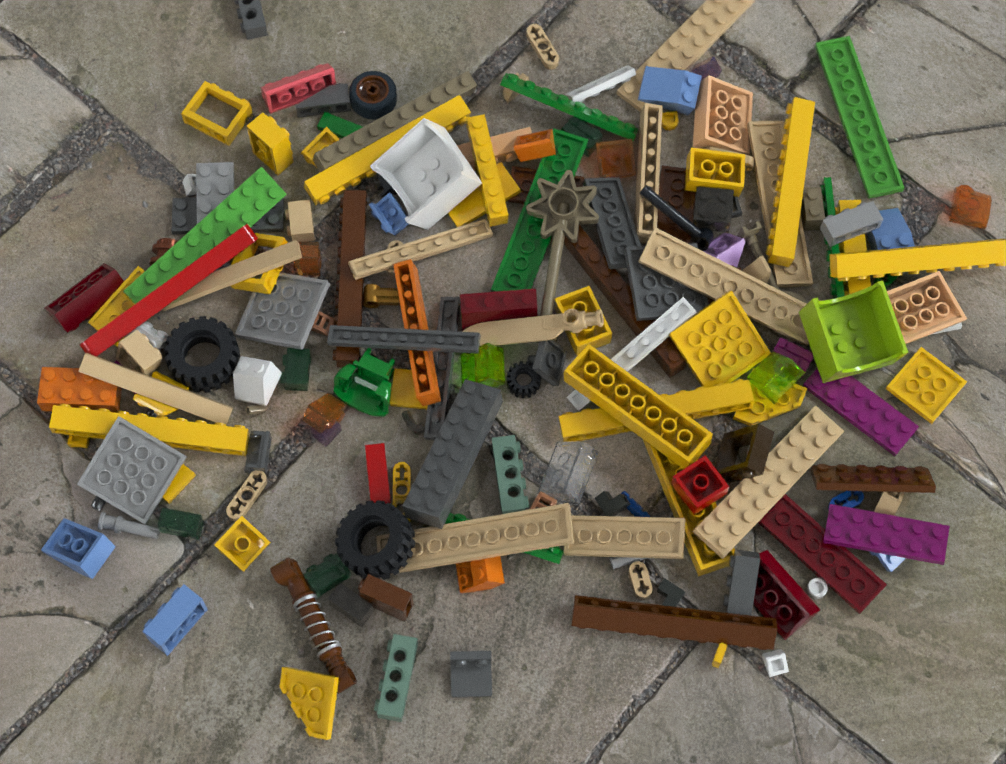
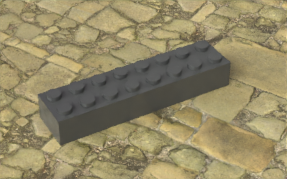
[402,379,503,529]

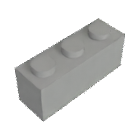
[820,201,883,247]

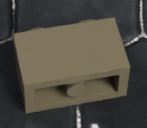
[801,187,825,231]

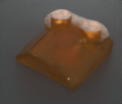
[595,139,636,178]
[949,185,992,229]

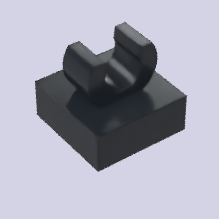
[375,175,397,197]

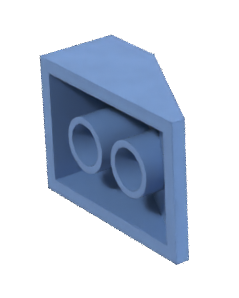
[638,66,702,116]
[867,208,915,250]
[41,518,116,579]

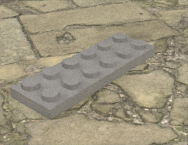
[196,162,235,272]

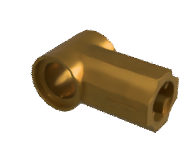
[363,284,400,308]

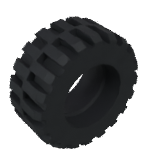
[164,316,240,393]
[335,500,416,580]

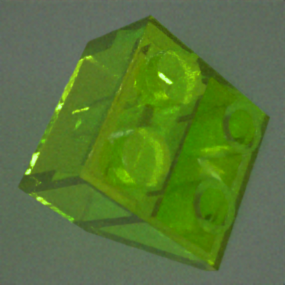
[460,343,505,388]
[746,351,805,404]

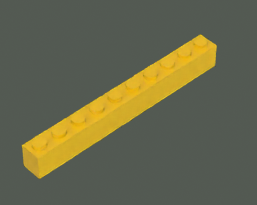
[304,95,471,205]
[766,97,815,267]
[830,238,1006,281]
[559,379,754,444]
[49,404,250,456]

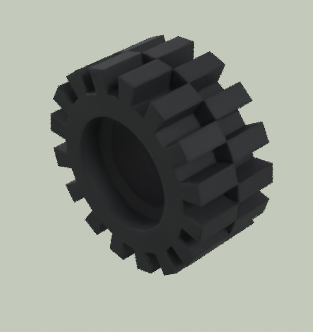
[507,361,541,399]

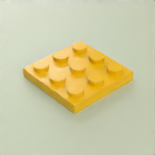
[886,347,967,424]

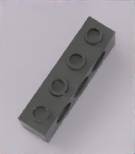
[234,0,268,40]

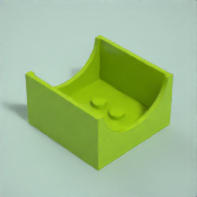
[799,280,909,383]

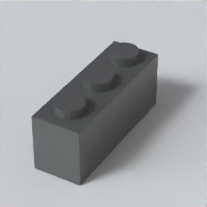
[723,549,760,616]

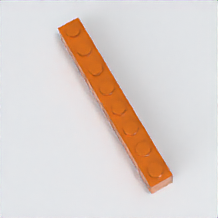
[393,259,441,406]

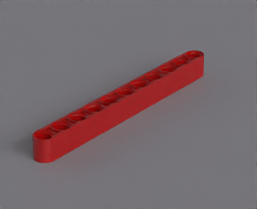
[79,224,258,356]

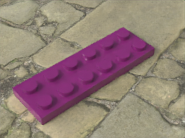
[803,368,919,456]
[823,504,950,565]

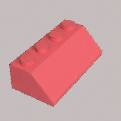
[260,63,336,114]

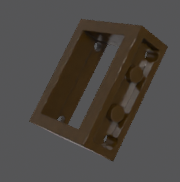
[715,424,774,484]

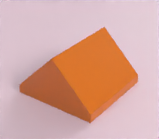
[514,129,556,162]

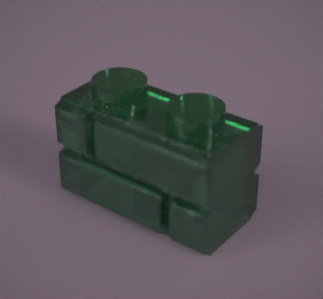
[561,116,603,157]
[280,348,311,391]
[157,508,204,540]
[304,553,352,598]

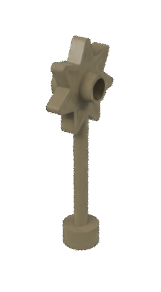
[526,170,599,343]

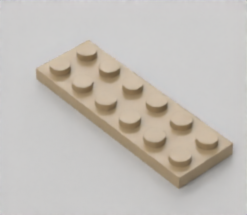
[564,515,686,559]

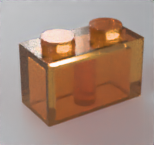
[294,242,322,276]
[302,393,347,433]

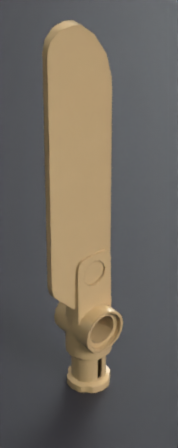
[462,309,604,348]

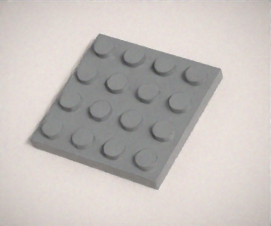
[235,273,330,350]
[77,416,187,524]

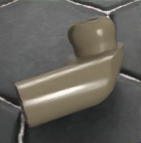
[245,398,271,415]

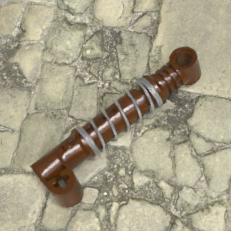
[270,557,357,694]

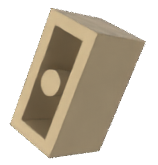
[285,200,315,242]

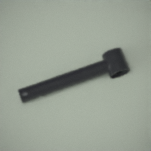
[639,185,714,251]

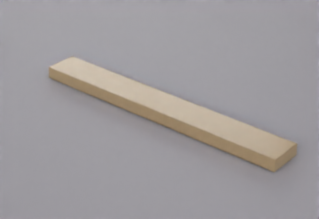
[348,219,493,280]
[163,240,302,311]
[78,353,233,426]

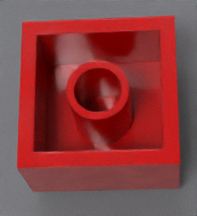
[671,455,729,515]

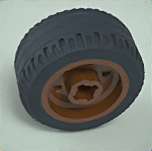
[349,71,397,120]

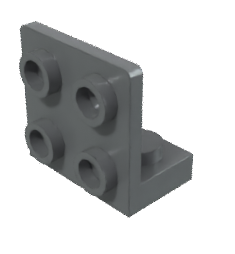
[450,651,492,698]

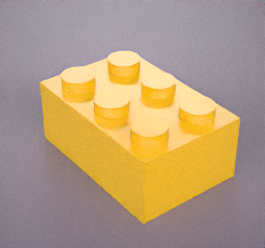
[247,112,294,176]
[685,148,745,197]
[554,285,612,356]

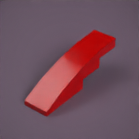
[365,443,391,504]

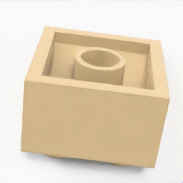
[115,330,163,376]

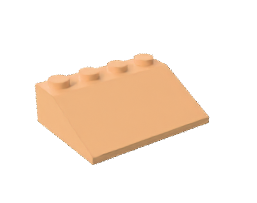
[693,75,753,155]
[887,271,967,344]

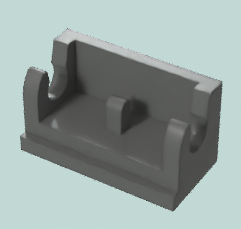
[244,431,272,474]

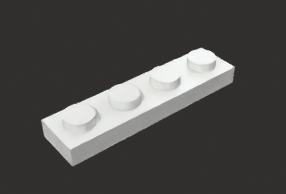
[565,66,636,102]

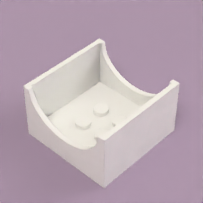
[370,118,482,230]

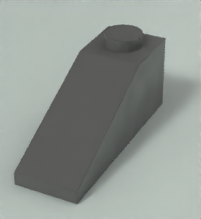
[296,83,351,118]

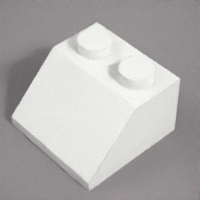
[233,356,282,406]

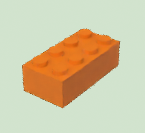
[37,367,122,413]

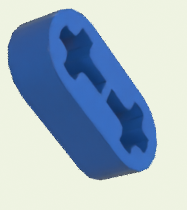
[828,491,864,510]

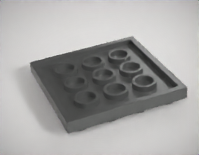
[624,243,709,321]

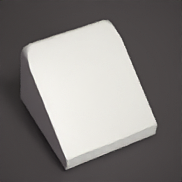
[183,174,196,196]
[762,649,789,677]

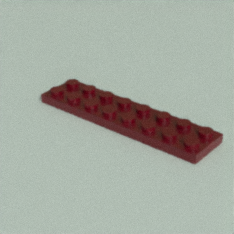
[758,494,887,614]

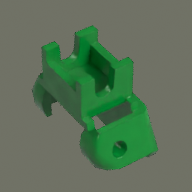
[334,348,395,417]

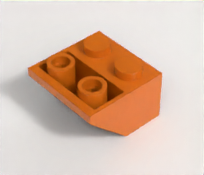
[456,556,505,593]

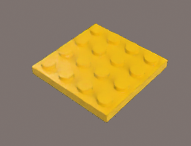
[669,290,771,388]

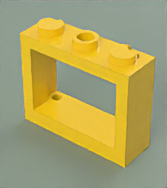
[181,81,253,146]
[231,233,288,295]

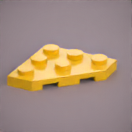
[733,367,808,426]
[279,666,339,740]

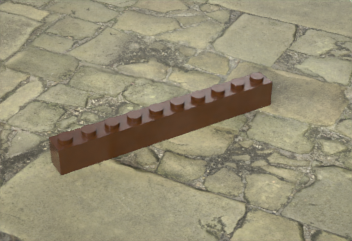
[333,190,367,368]
[564,225,687,378]
[572,595,777,650]

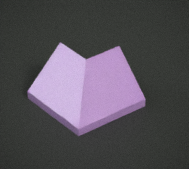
[703,232,745,267]

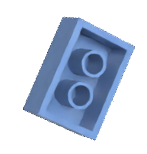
[143,584,208,656]

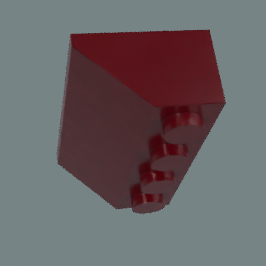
[44,263,124,333]
[460,289,538,331]
[753,550,820,640]

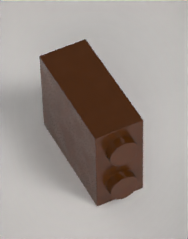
[358,574,414,622]

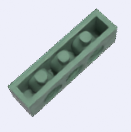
[492,435,529,514]
[374,634,418,722]

